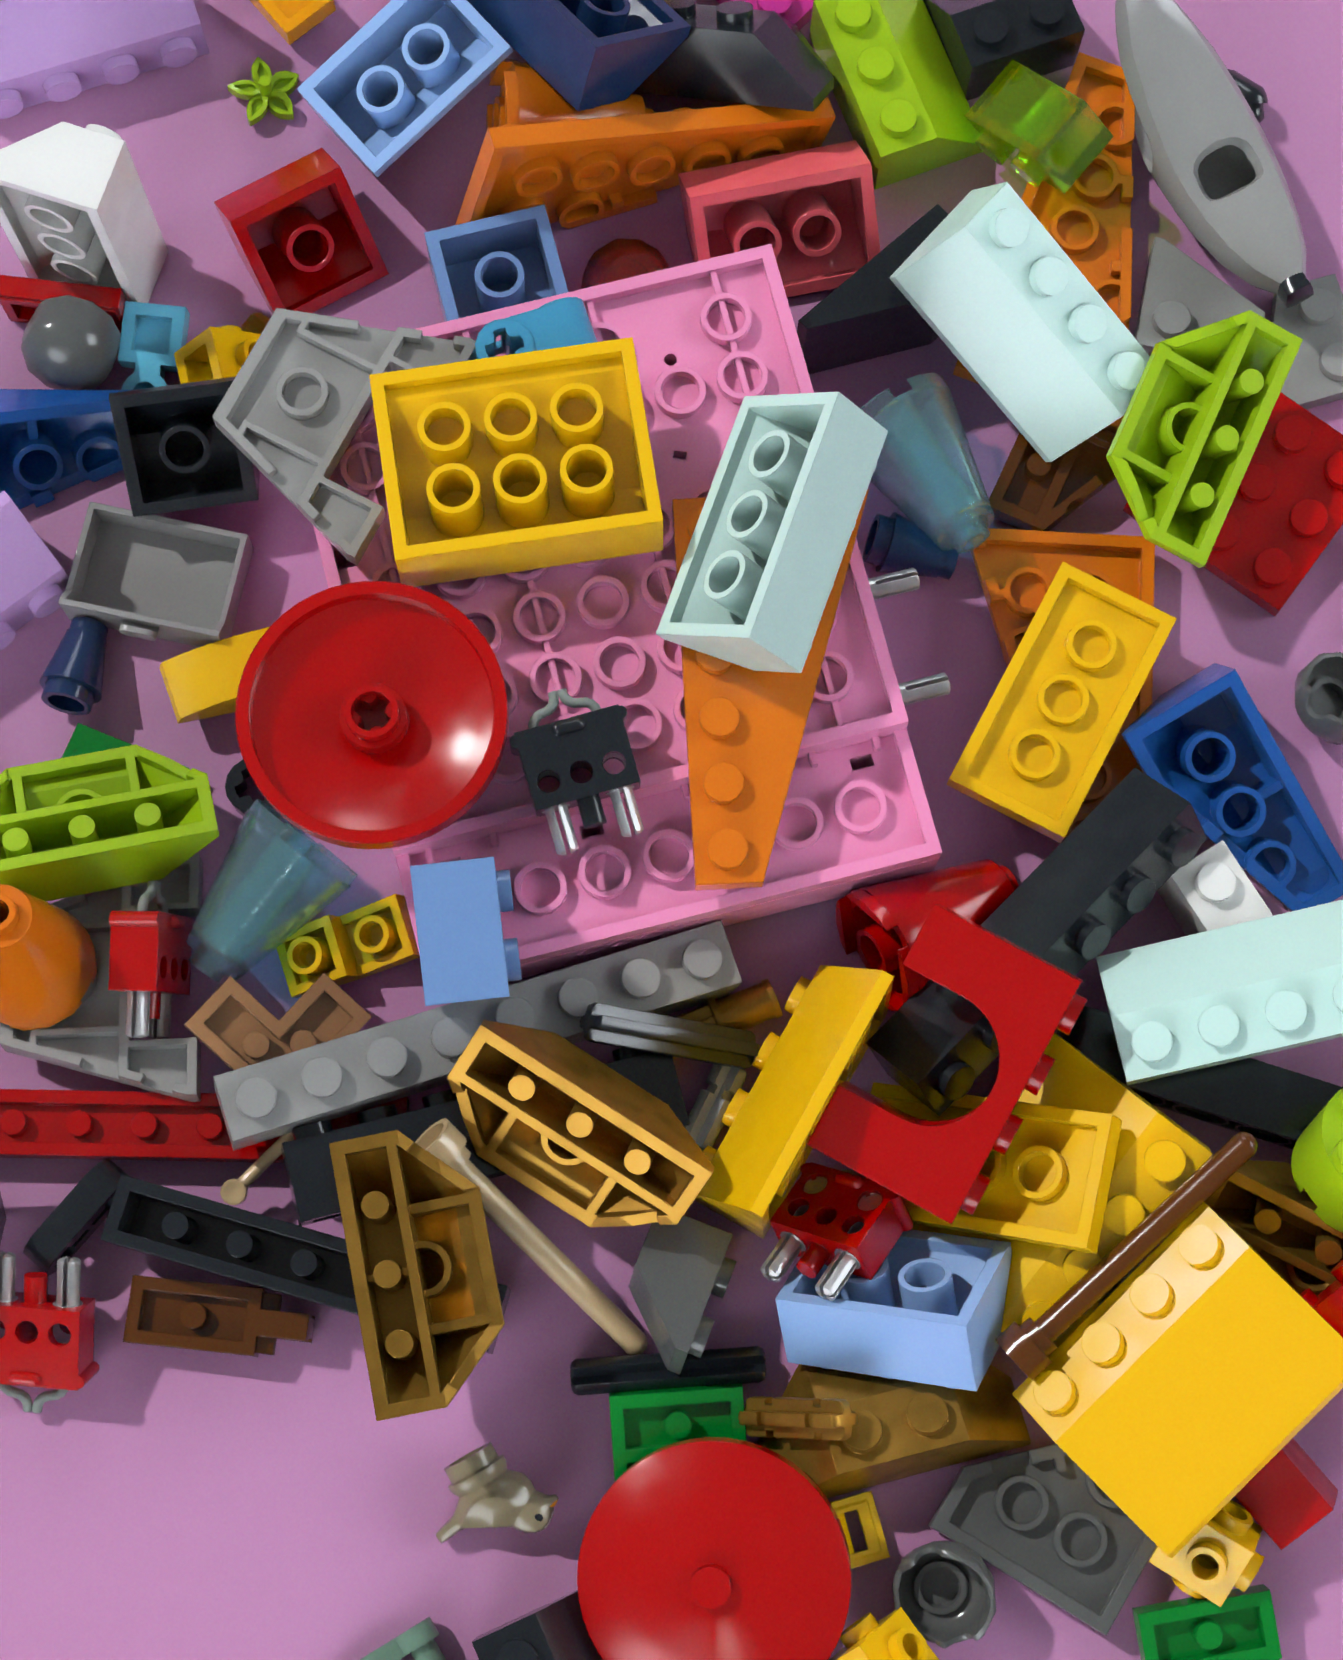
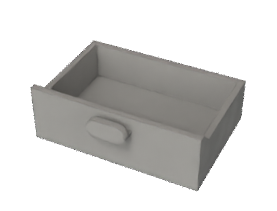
[58,502,254,647]

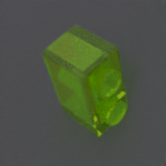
[964,59,1114,194]

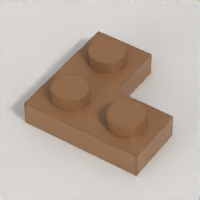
[184,973,372,1070]

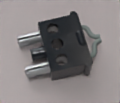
[509,688,644,855]

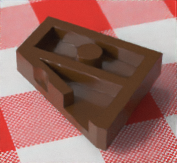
[984,429,1116,531]

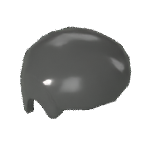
[21,295,121,390]
[1295,652,1343,745]
[892,1540,996,1648]

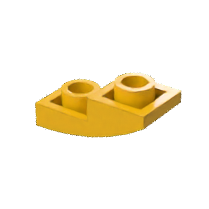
[159,627,269,724]
[273,894,420,998]

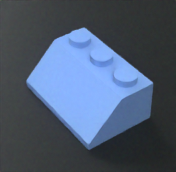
[297,0,513,177]
[775,1229,1012,1392]

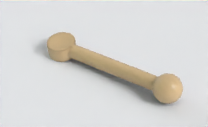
[220,1133,294,1205]

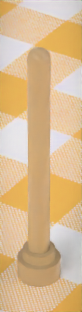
[415,1118,648,1355]

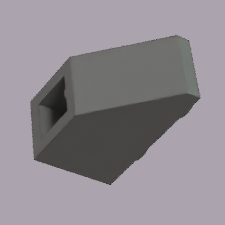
[628,1215,737,1375]

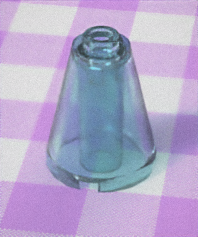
[860,372,995,554]
[186,799,357,982]

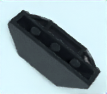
[634,0,834,111]

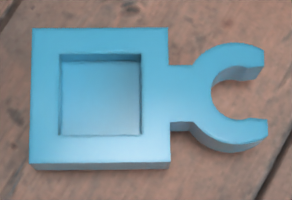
[118,301,190,390]

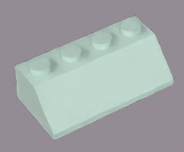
[889,182,1150,462]
[656,392,888,673]
[1096,900,1343,1086]

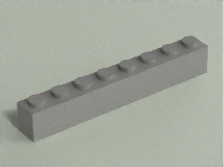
[213,921,742,1151]

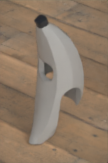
[1115,0,1314,308]

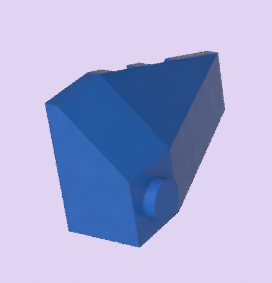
[0,389,130,510]
[1122,663,1343,911]

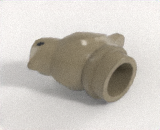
[436,1442,559,1544]

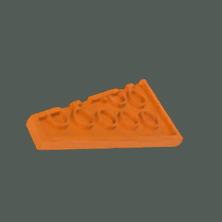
[953,52,1135,434]
[455,97,836,229]
[672,489,869,891]
[966,527,1155,839]

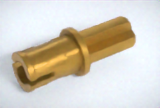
[673,978,783,1059]

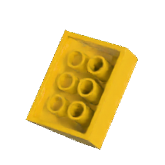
[369,337,663,587]
[695,965,894,1239]
[912,1033,1213,1357]
[1012,1202,1343,1558]

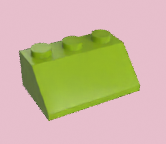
[809,0,987,190]

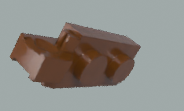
[123,1275,315,1357]

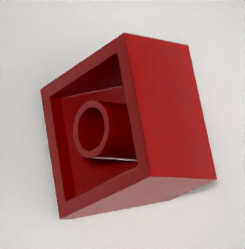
[214,148,389,314]

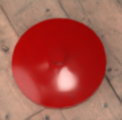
[235,581,509,849]
[577,1437,852,1660]

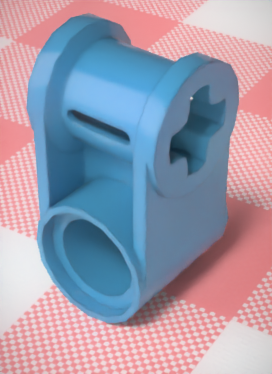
[475,297,598,359]

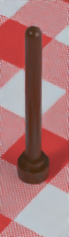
[995,1132,1258,1381]

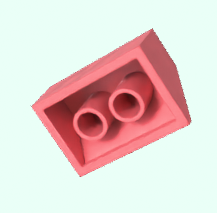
[678,140,880,298]

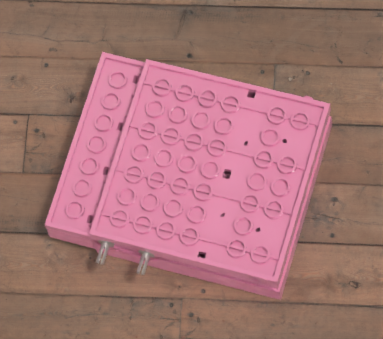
[313,244,951,982]

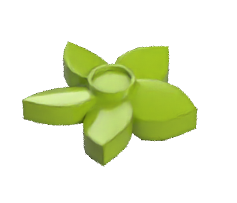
[227,57,299,126]

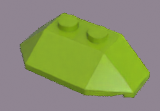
[1106,310,1303,568]
[0,744,220,901]

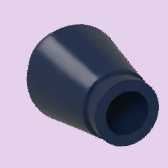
[863,512,960,580]
[39,617,108,715]

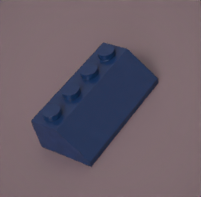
[467,0,691,111]

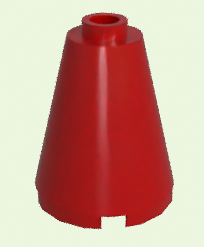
[835,859,1019,1011]

